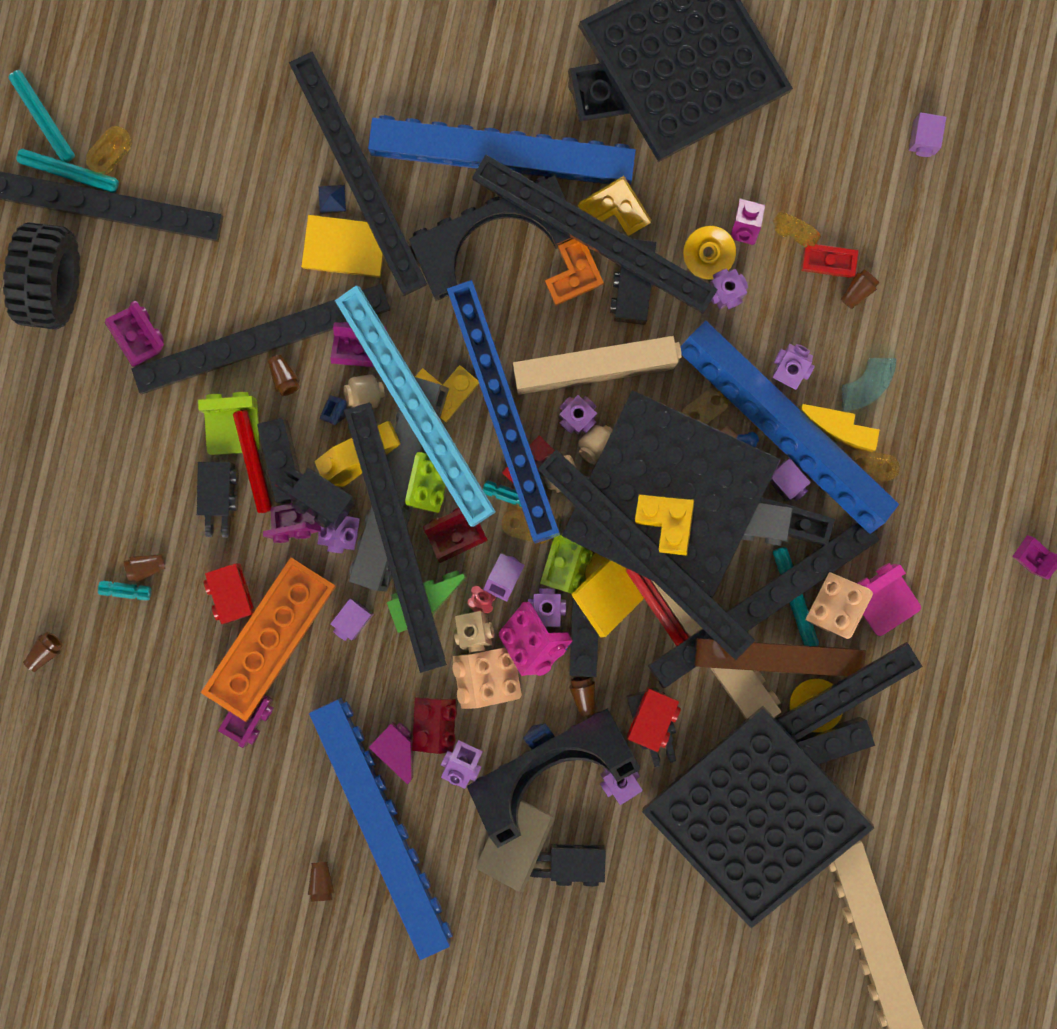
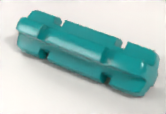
[482,480,521,507]
[98,581,151,601]

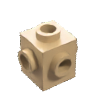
[454,611,494,654]

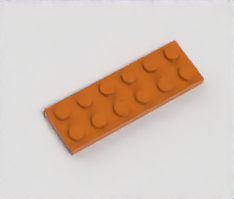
[201,557,336,722]

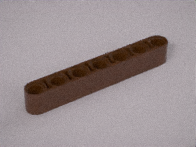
[695,638,866,676]

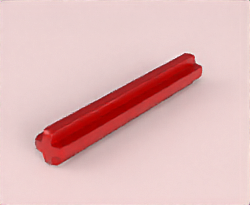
[233,409,272,513]
[626,568,689,646]

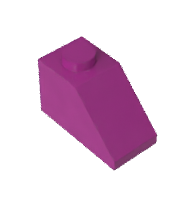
[369,721,413,784]

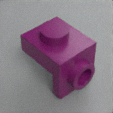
[730,199,765,245]
[1012,535,1057,580]

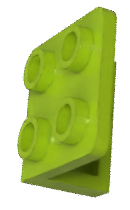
[198,392,260,455]
[405,452,445,513]

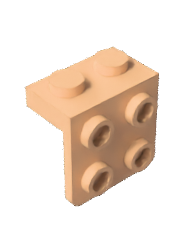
[805,572,873,639]
[452,647,522,709]

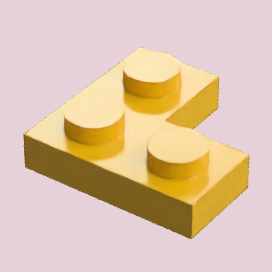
[578,176,651,236]
[415,365,479,423]
[635,495,694,555]

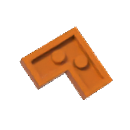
[545,239,604,306]

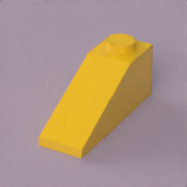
[314,421,401,487]

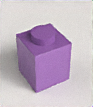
[909,112,946,157]
[770,458,811,501]
[483,554,525,602]
[331,598,374,641]

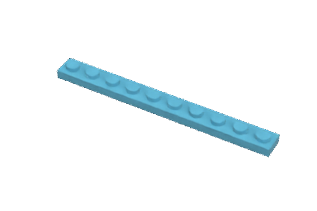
[335,285,496,527]

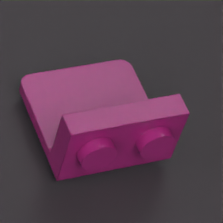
[857,563,921,636]
[499,602,573,676]

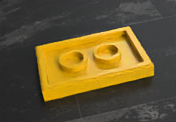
[301,215,383,278]
[571,559,644,637]

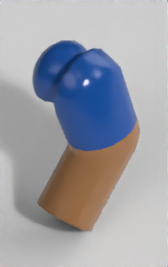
[721,425,759,447]

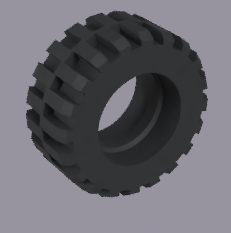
[3,222,80,330]

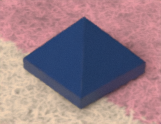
[318,185,346,213]
[319,395,346,425]
[523,723,555,749]

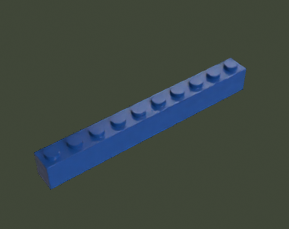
[368,115,636,186]
[447,280,560,544]
[680,321,899,534]
[309,698,453,960]

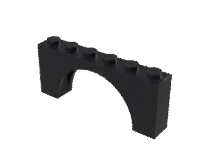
[409,176,573,301]
[467,708,641,848]

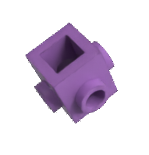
[710,269,748,310]
[773,343,814,390]
[559,395,597,435]
[317,516,360,554]
[528,588,566,627]
[441,740,483,789]
[600,768,643,805]

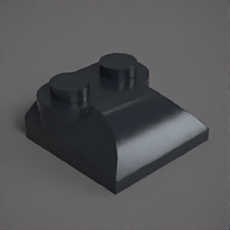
[568,63,630,122]

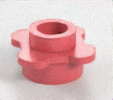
[467,586,496,613]

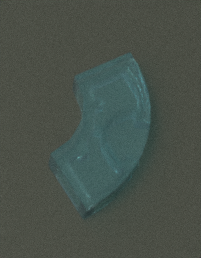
[842,358,896,412]

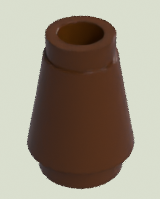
[840,269,879,309]
[268,355,300,396]
[124,554,166,582]
[23,632,63,672]
[569,676,595,717]
[308,862,335,902]

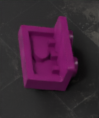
[104,300,164,367]
[330,322,387,367]
[263,503,321,543]
[218,694,274,748]

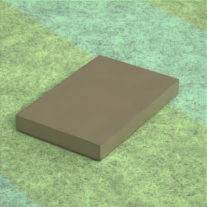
[476,800,555,892]

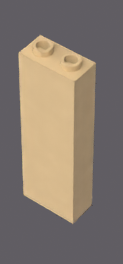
[513,336,681,395]

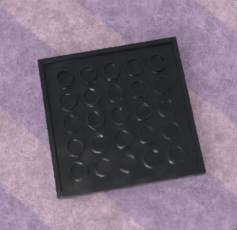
[578,0,793,162]
[562,390,780,599]
[642,706,874,928]

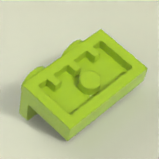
[540,534,593,594]

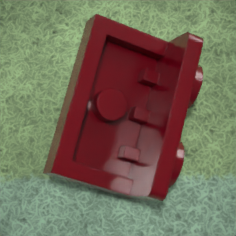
[423,507,488,563]
[412,697,457,754]

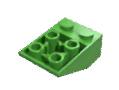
[387,570,467,633]

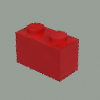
[204,563,255,624]
[626,687,681,752]

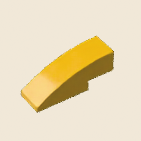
[798,404,880,452]

